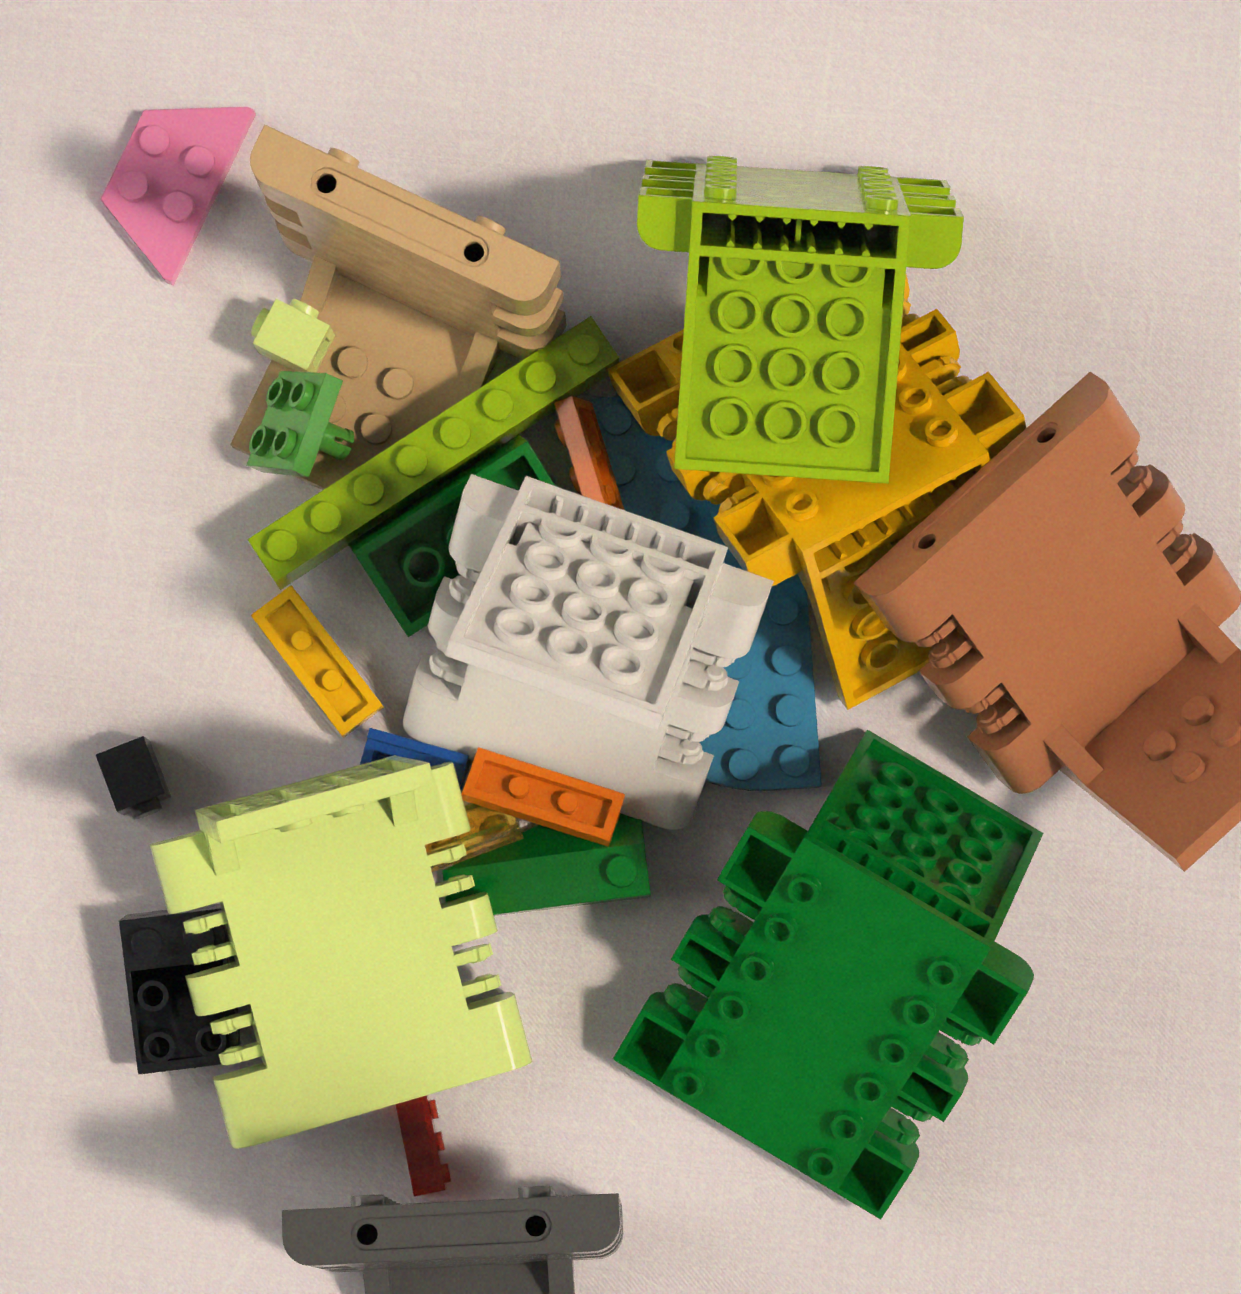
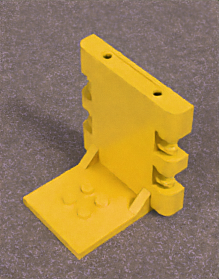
[607,275,1027,710]

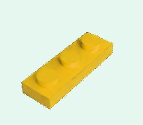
[251,585,384,738]

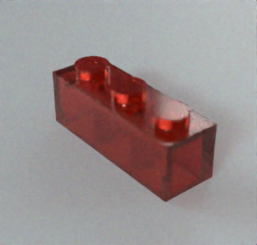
[396,1095,452,1197]

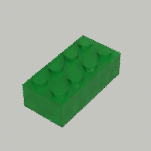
[348,435,555,637]

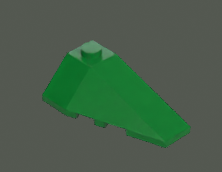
[442,813,651,916]

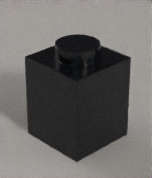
[96,736,171,820]

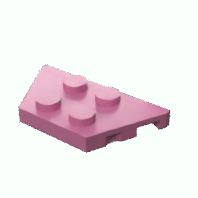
[101,107,256,286]

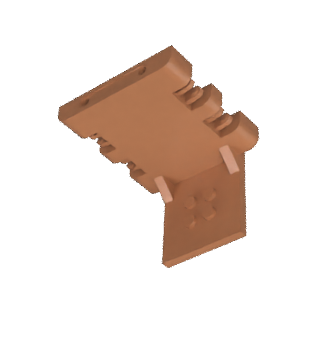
[853,372,1241,872]

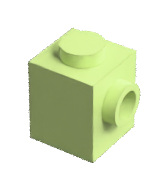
[251,299,335,373]

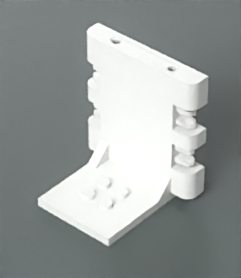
[403,474,774,830]

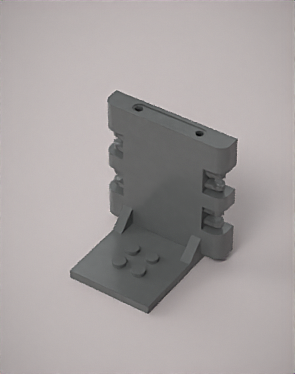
[282,1186,623,1294]

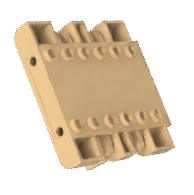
[230,124,567,490]

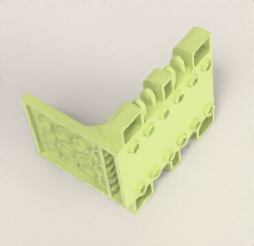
[150,755,532,1149]

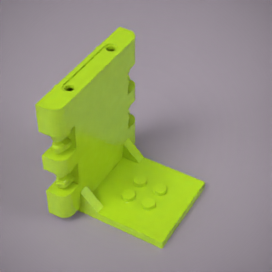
[637,156,964,484]

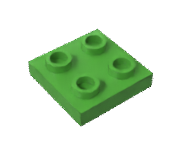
[246,371,354,477]

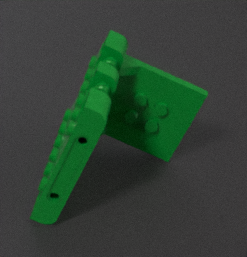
[613,729,1044,1220]

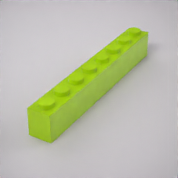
[247,316,619,590]

